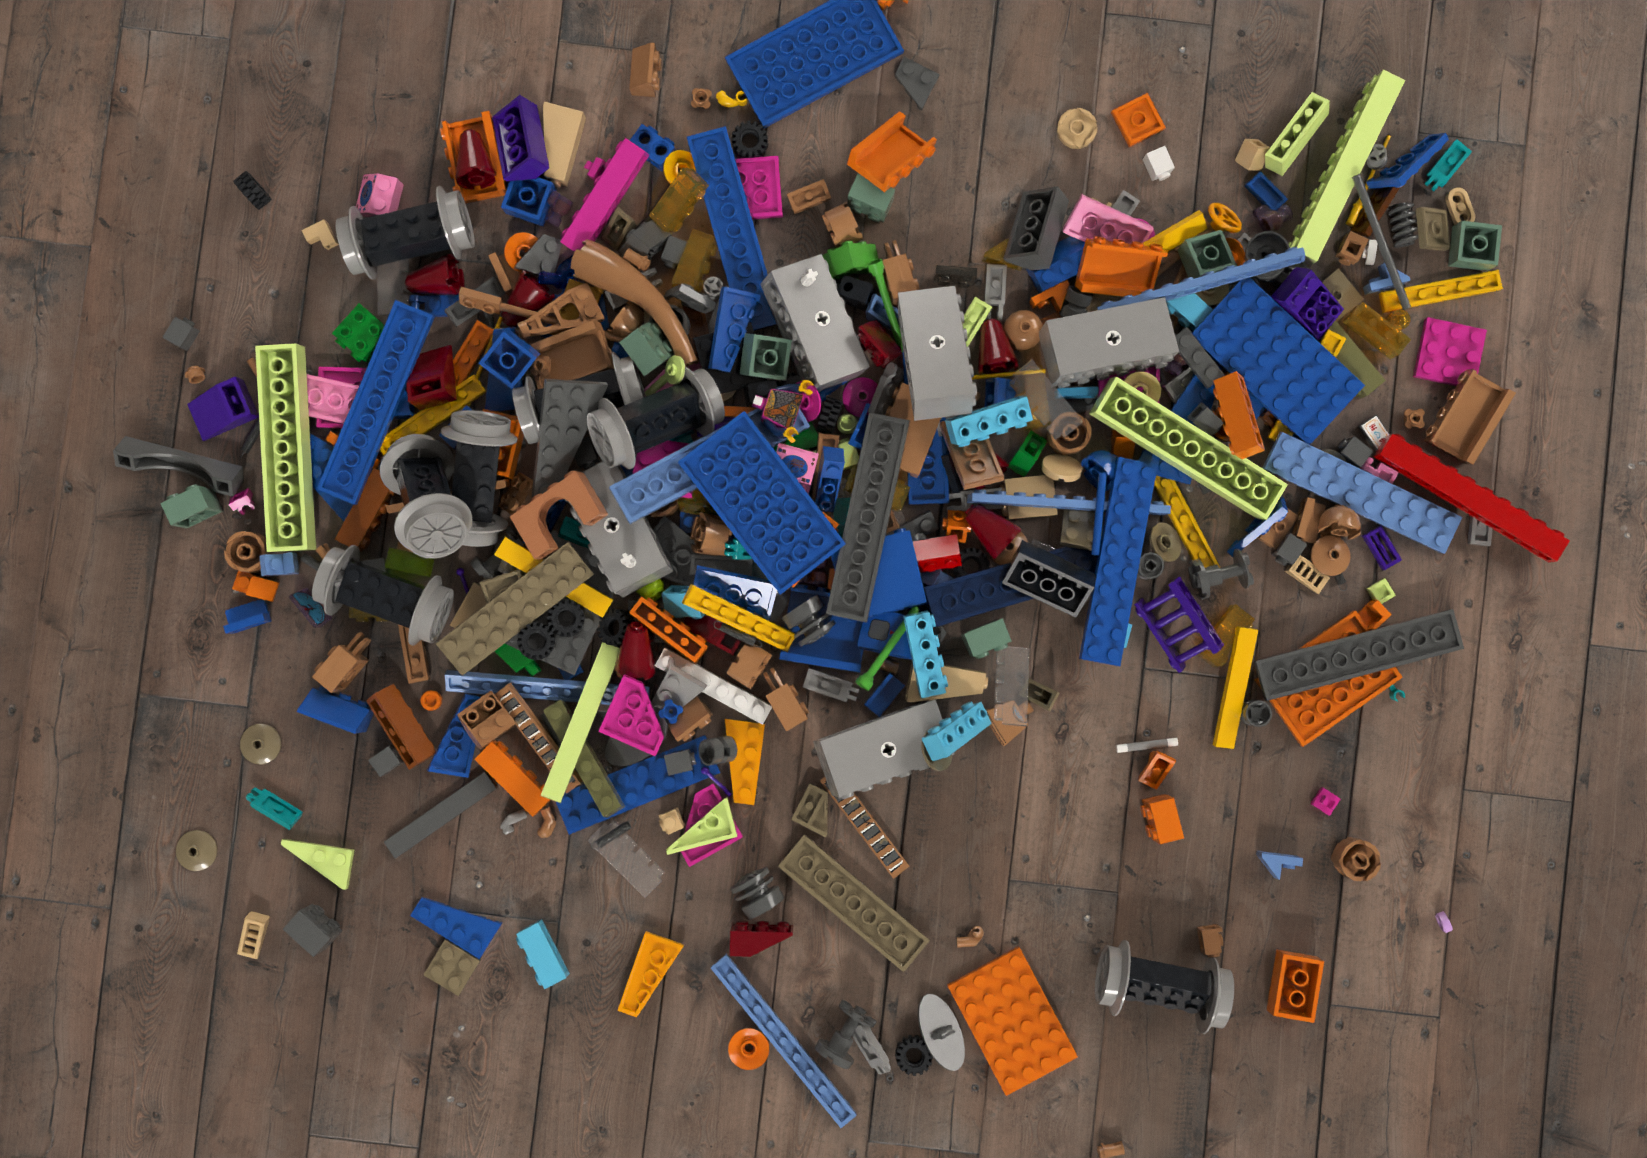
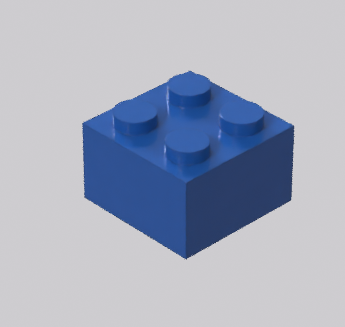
[501,177,557,226]
[478,328,540,389]

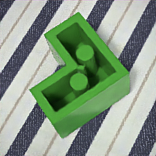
[822,241,879,280]

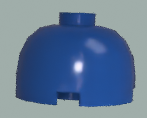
[1081,450,1117,491]

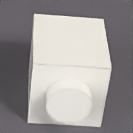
[1143,146,1175,181]

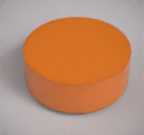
[420,690,442,711]

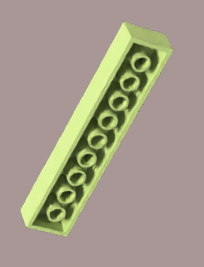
[1288,70,1405,268]
[255,343,316,552]
[1089,377,1288,520]

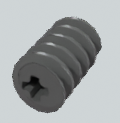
[1388,203,1419,248]

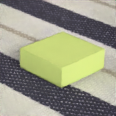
[1366,578,1396,604]

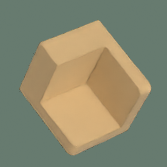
[1235,139,1270,171]

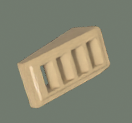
[1284,555,1330,594]
[237,912,270,959]

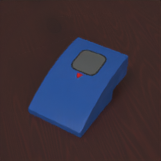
[857,612,912,660]

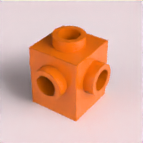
[942,510,971,543]

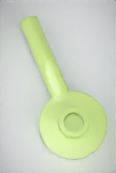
[645,355,685,396]

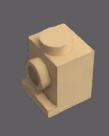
[658,807,685,835]

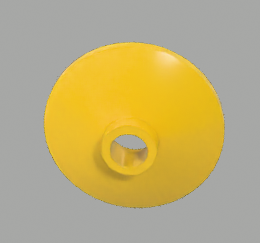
[663,150,699,190]

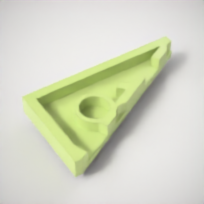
[666,797,737,855]
[281,839,354,890]

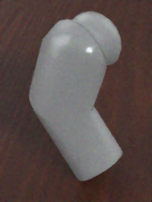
[500,809,527,835]

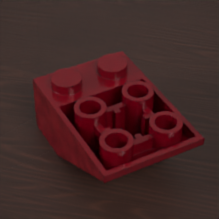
[858,320,902,369]
[406,345,457,411]
[683,614,745,655]
[730,921,793,957]

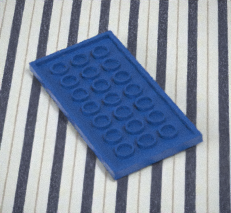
[725,0,904,129]
[1192,277,1365,445]
[678,411,846,595]

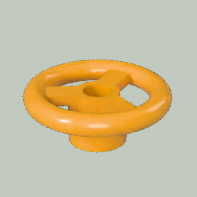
[1208,202,1242,233]

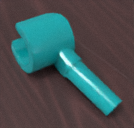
[1389,685,1405,702]

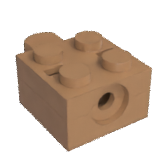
[882,240,919,307]
[312,632,371,693]
[763,667,809,732]

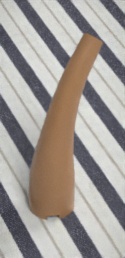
[571,239,697,367]

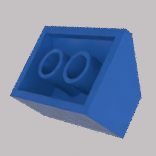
[1026,236,1085,294]
[297,685,374,734]

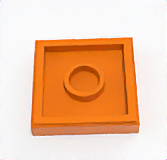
[1111,93,1166,148]

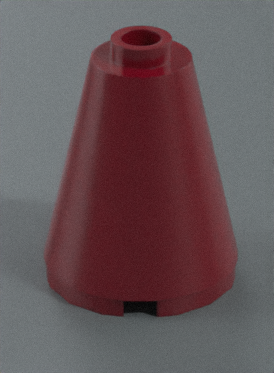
[455,129,496,189]
[405,254,465,295]
[501,270,555,327]
[978,318,1019,375]
[965,504,1022,559]
[614,622,656,680]

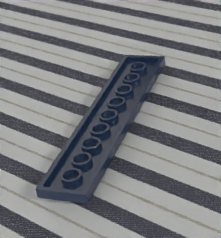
[924,547,1098,628]

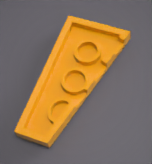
[725,719,765,805]
[617,931,684,1017]

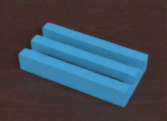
[1054,387,1098,400]

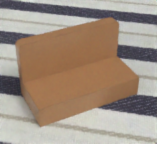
[488,252,520,296]
[1292,497,1326,544]

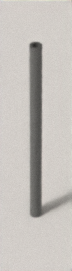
[1352,174,1411,310]

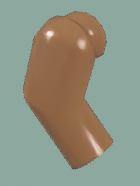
[537,807,556,838]
[956,926,984,948]

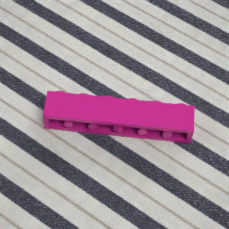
[560,138,649,252]

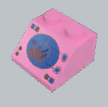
[356,173,404,217]
[776,443,819,495]

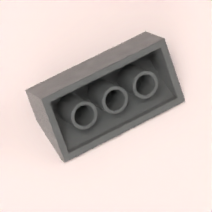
[1003,186,1069,271]

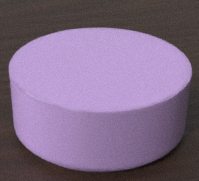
[1435,911,1453,933]

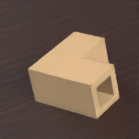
[301,220,339,250]

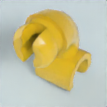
[716,91,748,108]

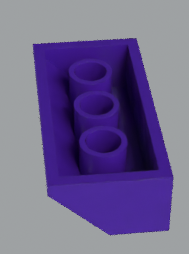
[492,95,550,181]

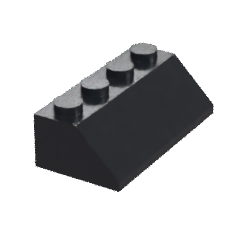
[1002,540,1096,617]

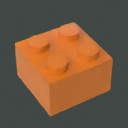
[1140,794,1184,844]

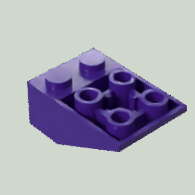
[1271,267,1344,341]
[187,377,259,441]

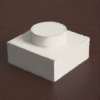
[1362,240,1377,265]

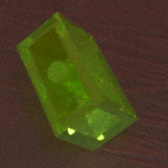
[385,548,435,577]

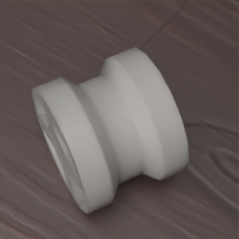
[1366,144,1387,170]
[703,277,723,300]

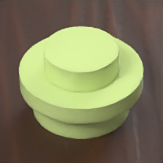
[837,414,857,434]

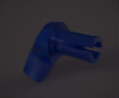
[538,254,575,289]

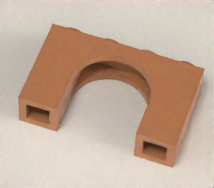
[510,471,609,560]

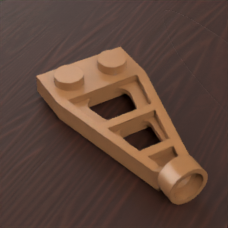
[517,283,604,339]

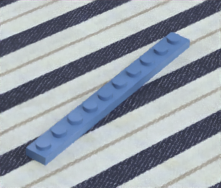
[1097,247,1305,310]
[967,490,1171,515]
[445,670,650,705]
[711,953,857,1128]

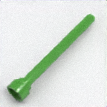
[867,259,903,353]
[855,606,919,691]

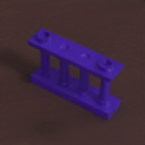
[1134,576,1224,673]

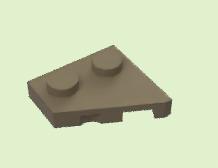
[791,783,828,838]

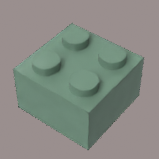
[847,173,895,222]
[1448,221,1502,271]
[1177,230,1237,279]
[619,320,674,376]
[740,333,792,381]
[160,484,223,528]
[961,618,1012,659]

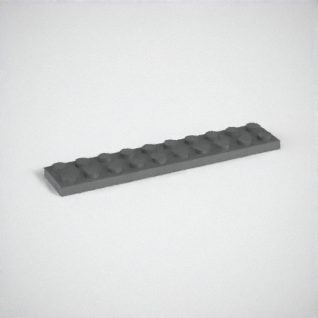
[826,412,910,623]
[1254,609,1464,701]

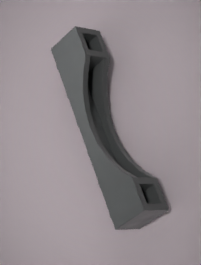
[113,436,244,497]

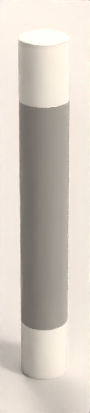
[1116,738,1178,753]

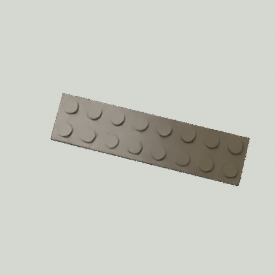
[436,541,594,676]
[778,834,930,972]

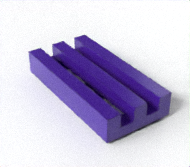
[1362,525,1402,571]

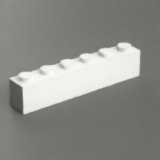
[655,648,772,725]

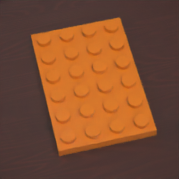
[1254,610,1403,747]
[947,946,1078,1096]

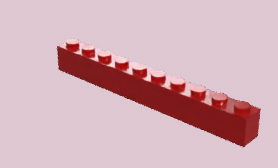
[1373,434,1570,563]

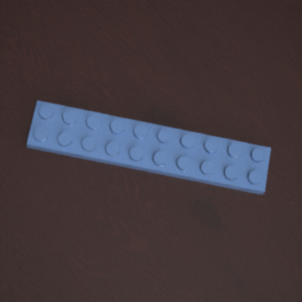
[609,408,810,524]
[1263,432,1463,554]

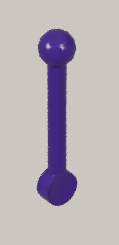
[456,568,469,595]
[701,767,732,797]

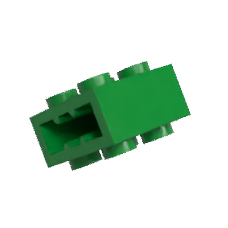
[332,303,385,363]

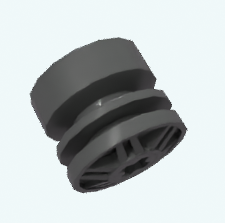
[1244,231,1290,282]
[782,594,837,647]
[730,867,785,920]

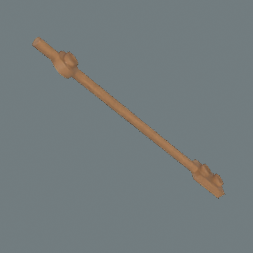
[459,287,699,364]

